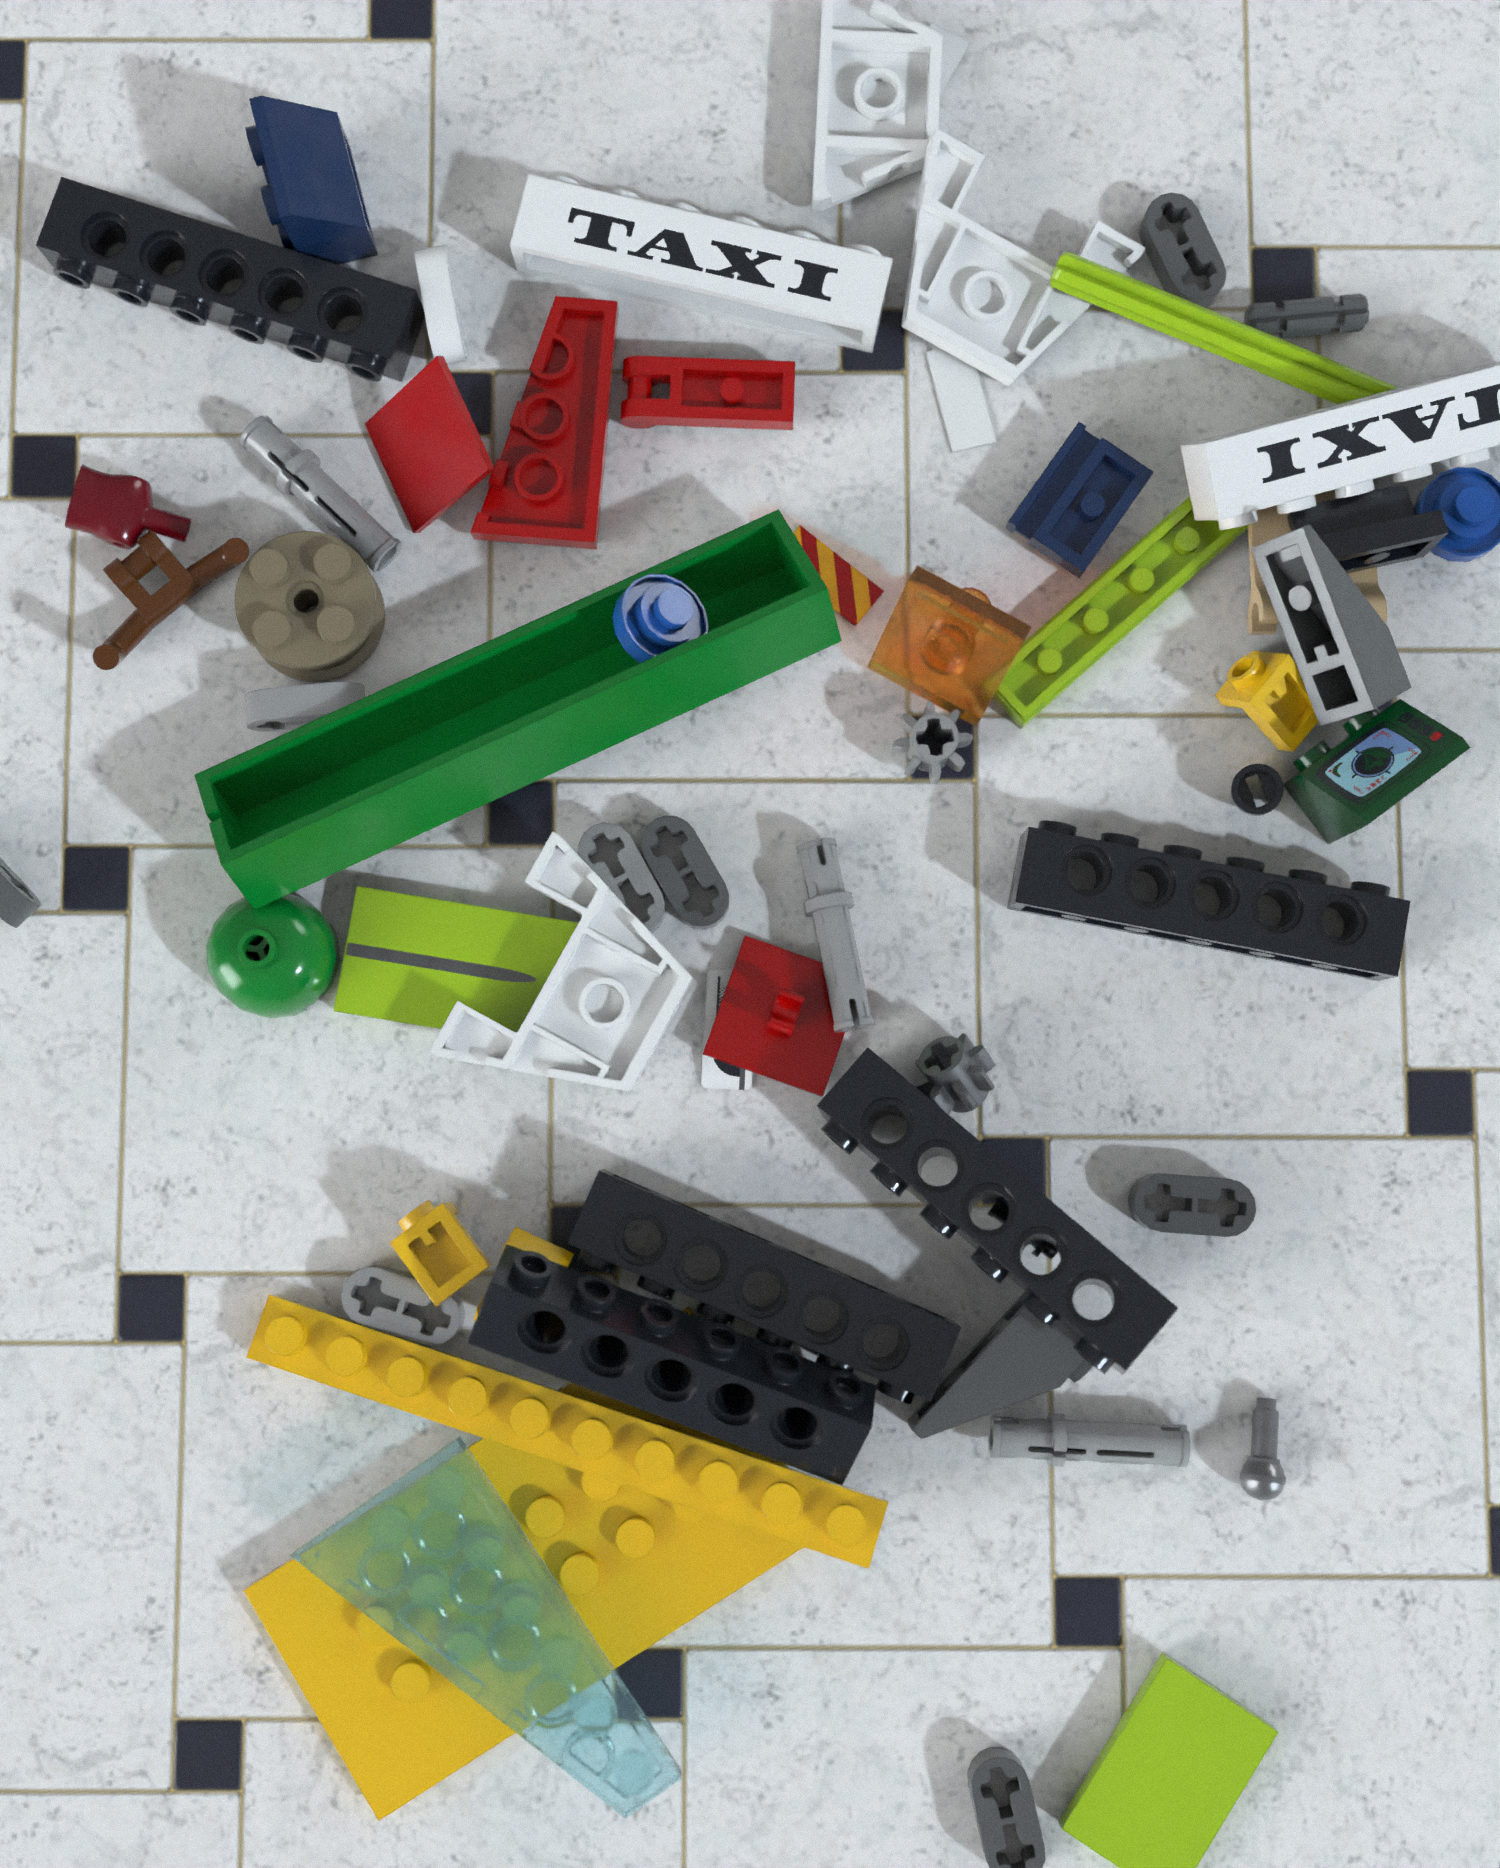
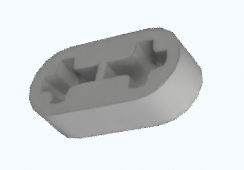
[244,682,365,732]
[578,822,666,933]
[341,1265,465,1346]

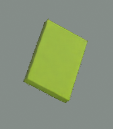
[1058,1652,1279,1868]

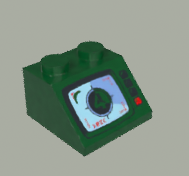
[1283,699,1471,844]

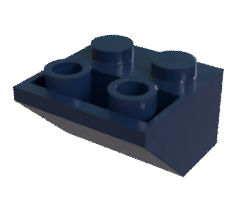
[245,96,378,265]

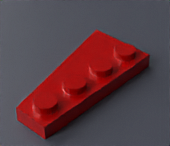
[470,296,619,550]

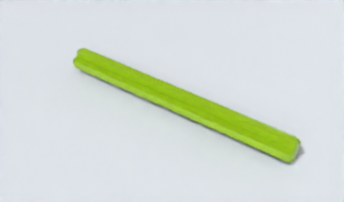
[1050,251,1397,404]

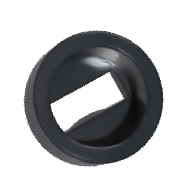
[1231,764,1284,816]

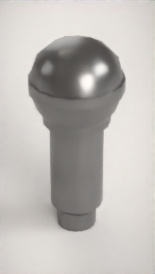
[1240,1397,1286,1501]

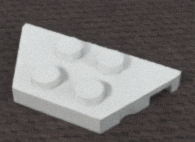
[811,0,943,212]

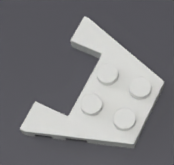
[901,128,1146,386]
[429,831,693,1092]

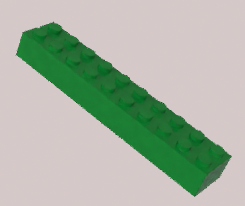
[195,509,842,909]

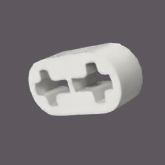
[414,245,468,364]

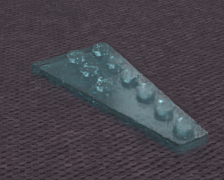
[290,1436,682,1818]

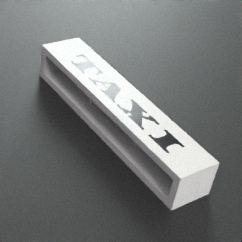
[510,174,893,353]
[1181,361,1500,530]

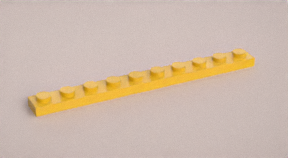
[246,1295,889,1569]

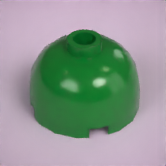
[206,894,340,1018]

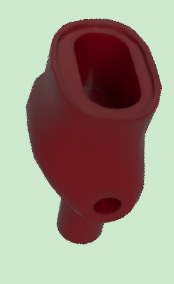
[65,464,192,549]

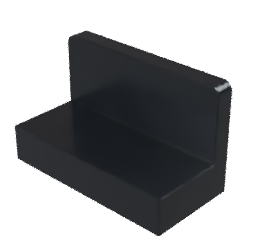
[1287,485,1449,574]

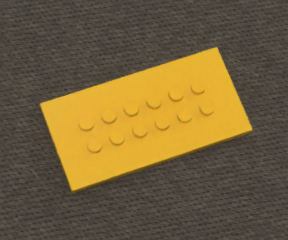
[244,1307,804,1821]

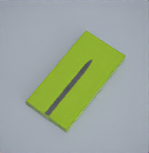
[334,886,578,1032]

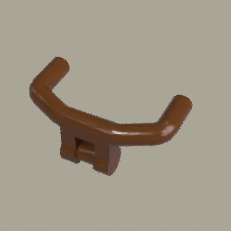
[92,529,249,670]

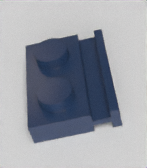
[1006,422,1154,579]

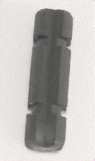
[1244,293,1369,338]

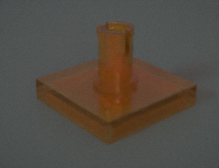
[867,565,1032,727]

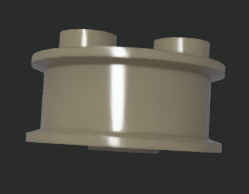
[235,531,385,682]

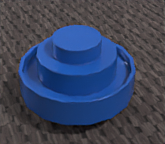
[1414,467,1500,562]
[612,574,709,663]

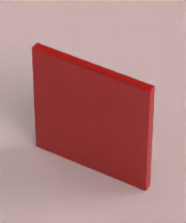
[365,356,495,533]
[703,935,864,1097]

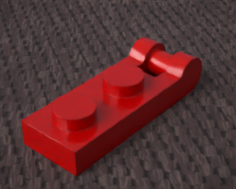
[620,356,796,430]

